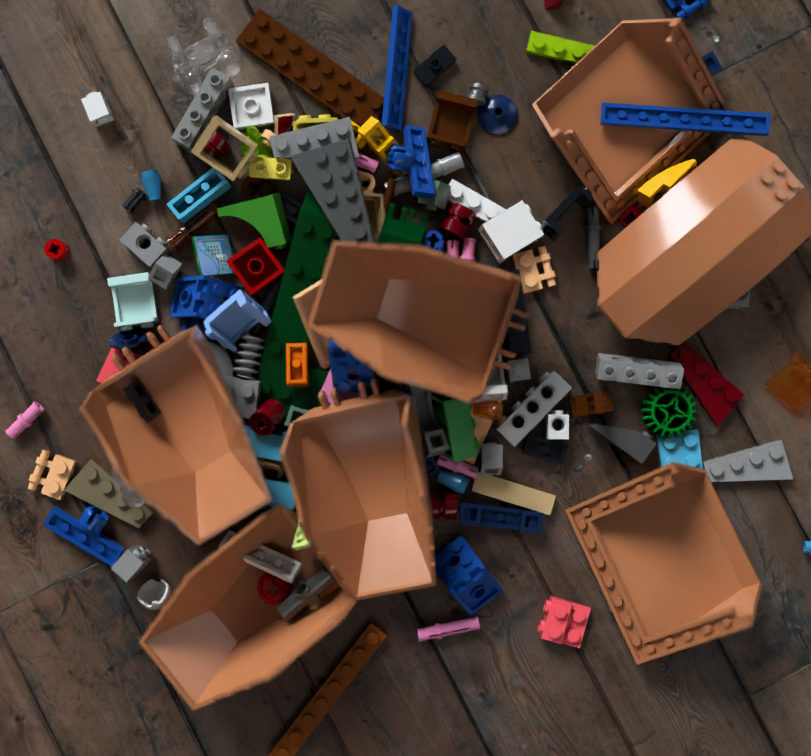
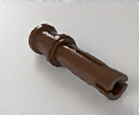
[165,201,219,252]

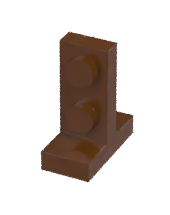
[568,391,613,417]

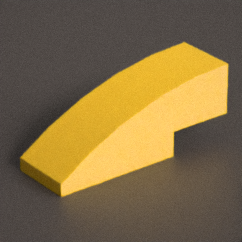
[357,116,407,178]
[637,159,697,208]

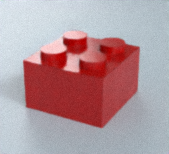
[226,238,284,297]

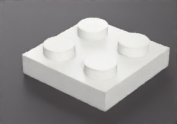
[228,83,274,130]

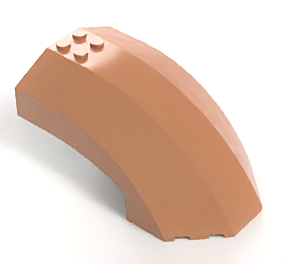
[597,134,811,346]

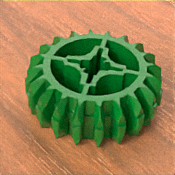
[641,387,698,439]

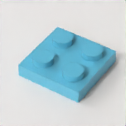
[656,429,703,469]

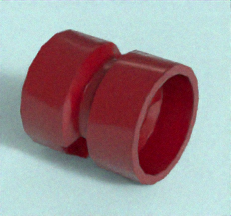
[192,132,231,168]
[440,203,476,241]
[249,399,286,436]
[428,492,457,520]

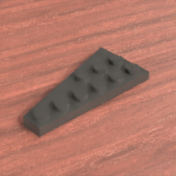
[290,139,375,244]

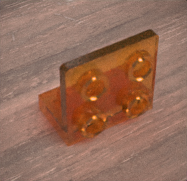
[765,351,811,412]

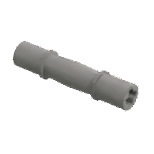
[384,152,464,197]

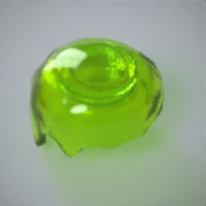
[241,126,263,157]

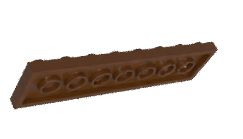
[236,9,384,127]

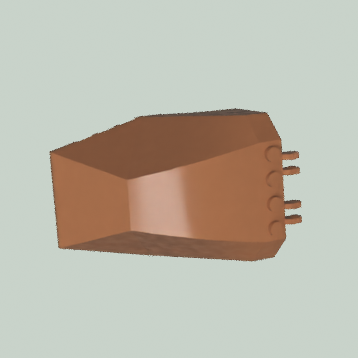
[308,241,530,403]
[79,325,272,545]
[279,378,436,601]
[139,503,357,710]

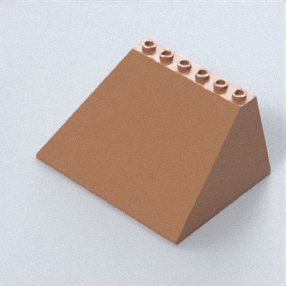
[532,18,729,225]
[565,462,762,665]

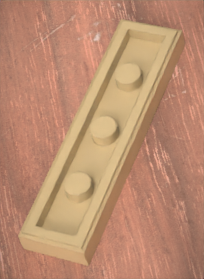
[471,471,556,515]

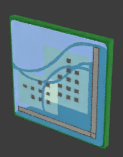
[192,234,234,277]

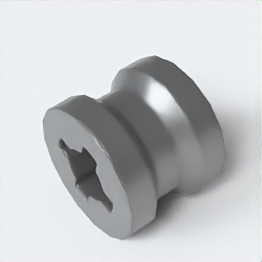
[467,83,489,106]

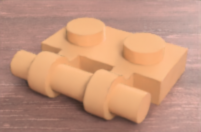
[512,246,556,294]
[28,450,77,500]

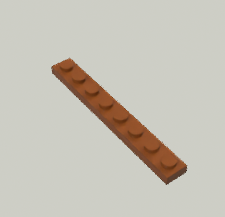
[269,622,387,756]

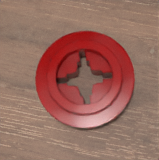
[256,572,290,605]

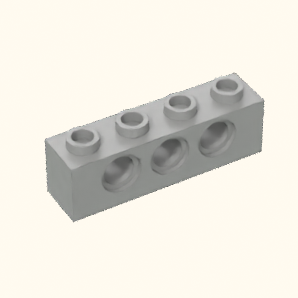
[171,67,233,153]
[595,353,684,389]
[495,371,572,447]

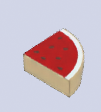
[274,113,295,135]

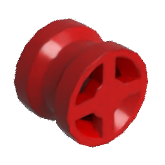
[44,239,70,261]

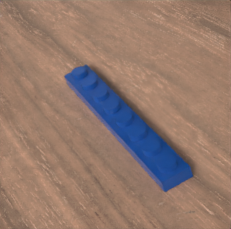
[600,103,771,136]

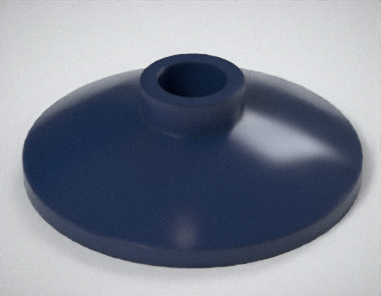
[477,95,518,135]
[108,328,149,351]

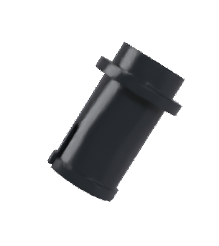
[122,187,147,214]

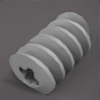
[232,335,266,380]

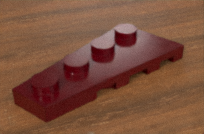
[668,342,745,426]

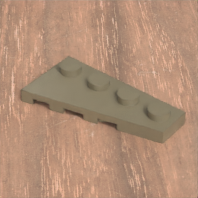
[64,459,154,528]

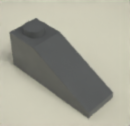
[588,423,656,464]

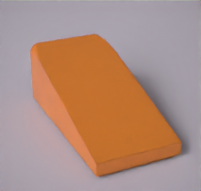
[286,343,309,387]

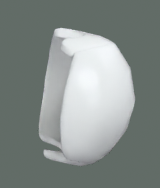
[137,579,172,610]

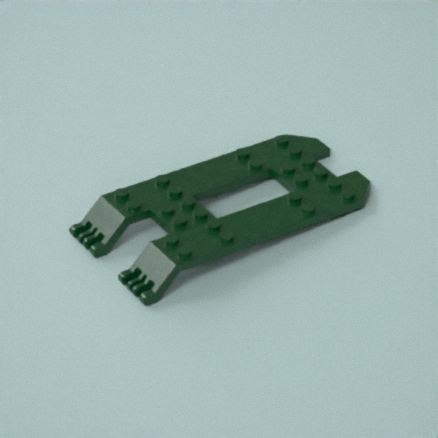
[256,188,430,424]

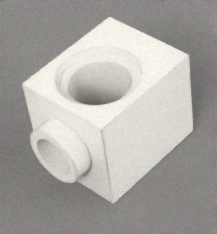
[81,92,115,127]
[546,410,569,439]

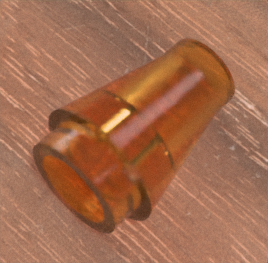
[473,401,504,422]

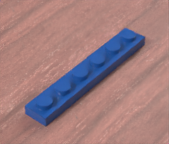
[382,5,413,132]

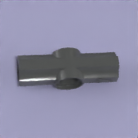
[277,566,336,621]

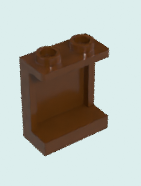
[426,90,478,153]

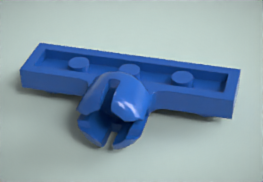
[387,125,435,199]
[43,506,126,566]

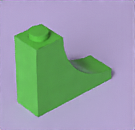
[217,193,292,250]

